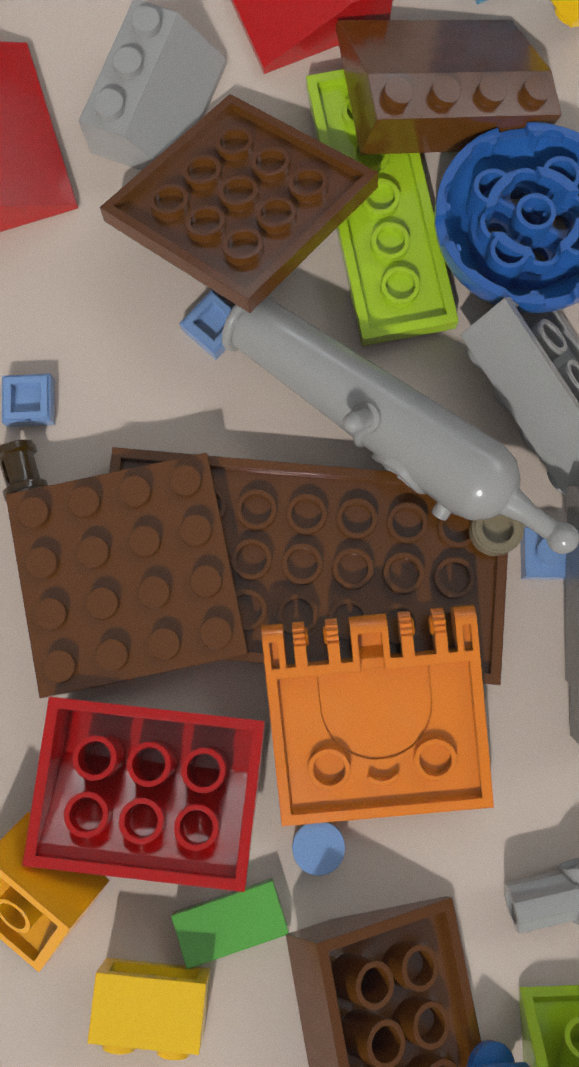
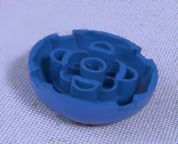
[434,122,579,313]

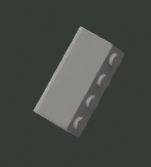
[460,293,579,499]

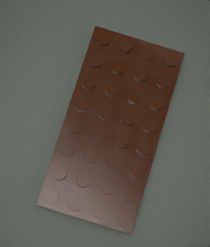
[109,447,508,685]

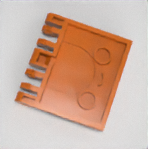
[261,605,494,826]

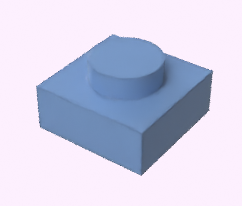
[520,527,566,580]

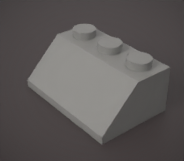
[79,0,227,171]

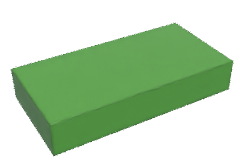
[171,878,289,969]

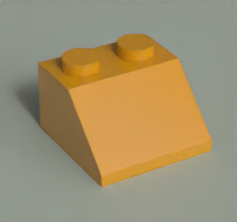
[0,811,110,972]

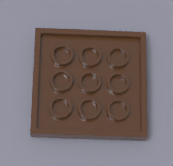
[100,94,378,313]
[5,453,249,698]

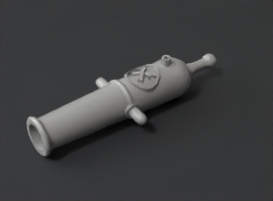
[222,293,579,554]

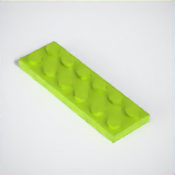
[306,69,459,346]

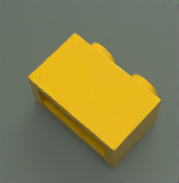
[87,957,211,1060]

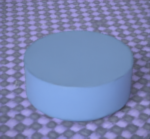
[292,822,345,876]

